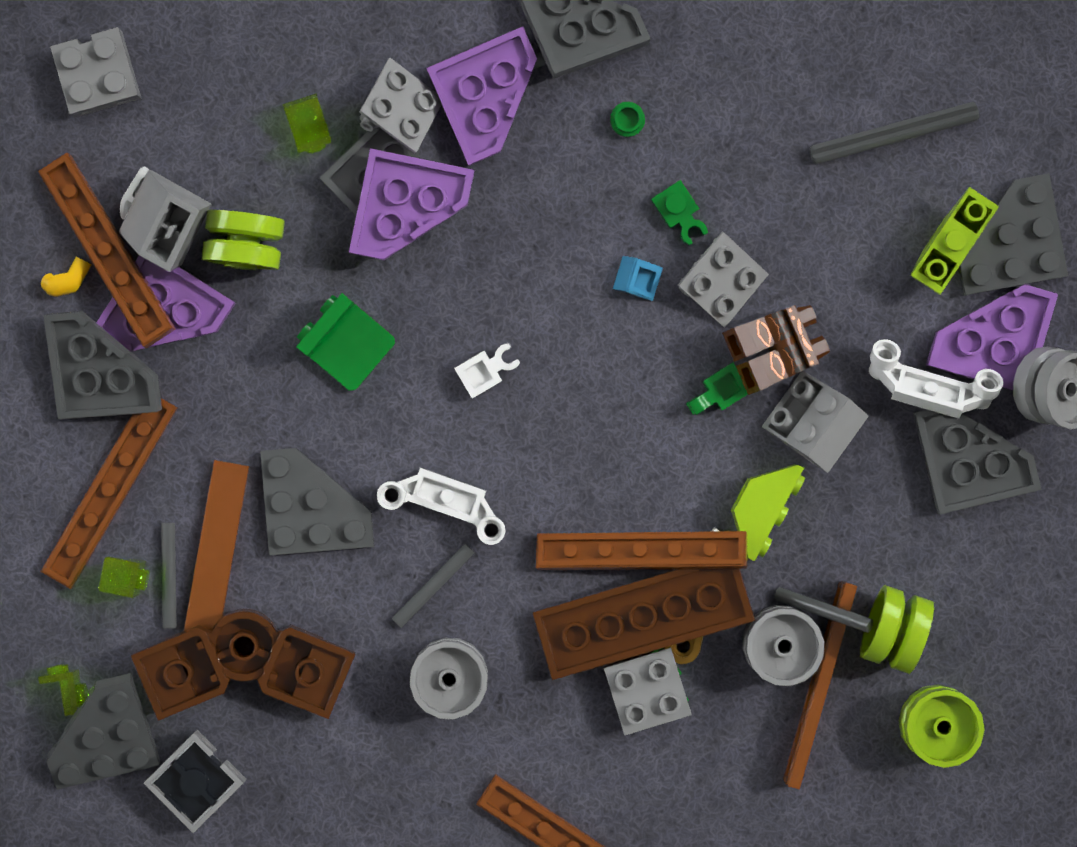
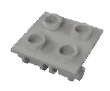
[359,58,442,153]
[678,231,769,328]
[604,647,692,735]

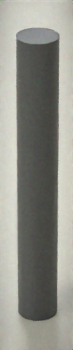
[161,523,177,628]
[392,543,475,628]
[775,587,874,633]

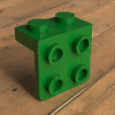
[296,293,395,391]

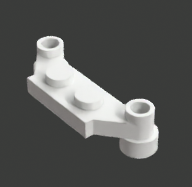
[869,339,1003,419]
[377,468,505,545]

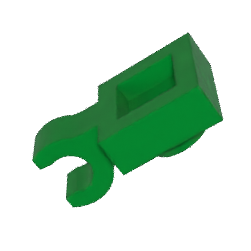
[686,362,748,415]

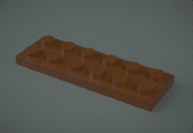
[533,569,755,680]

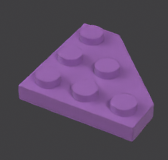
[426,26,537,166]
[349,148,475,260]
[96,255,236,352]
[926,284,1058,391]

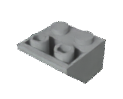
[119,170,212,272]
[762,371,869,473]

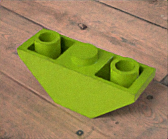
[910,187,999,295]
[731,464,805,561]

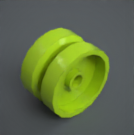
[201,210,285,271]
[860,585,934,674]
[899,684,985,768]

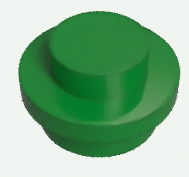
[610,102,645,137]

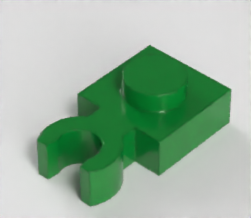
[651,180,708,246]

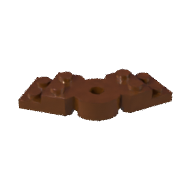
[131,609,356,721]

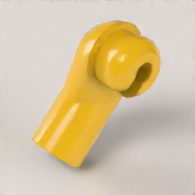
[41,256,92,297]

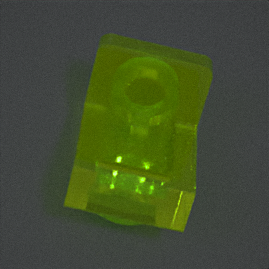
[283,94,332,153]
[98,556,150,598]
[38,664,89,716]

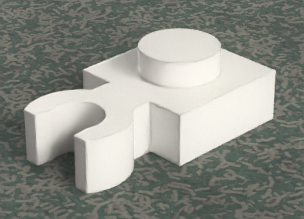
[454,343,520,399]

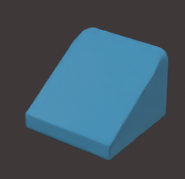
[613,256,663,301]

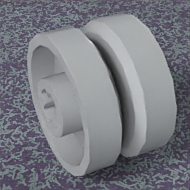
[1013,346,1077,429]
[742,605,824,686]
[410,637,488,719]

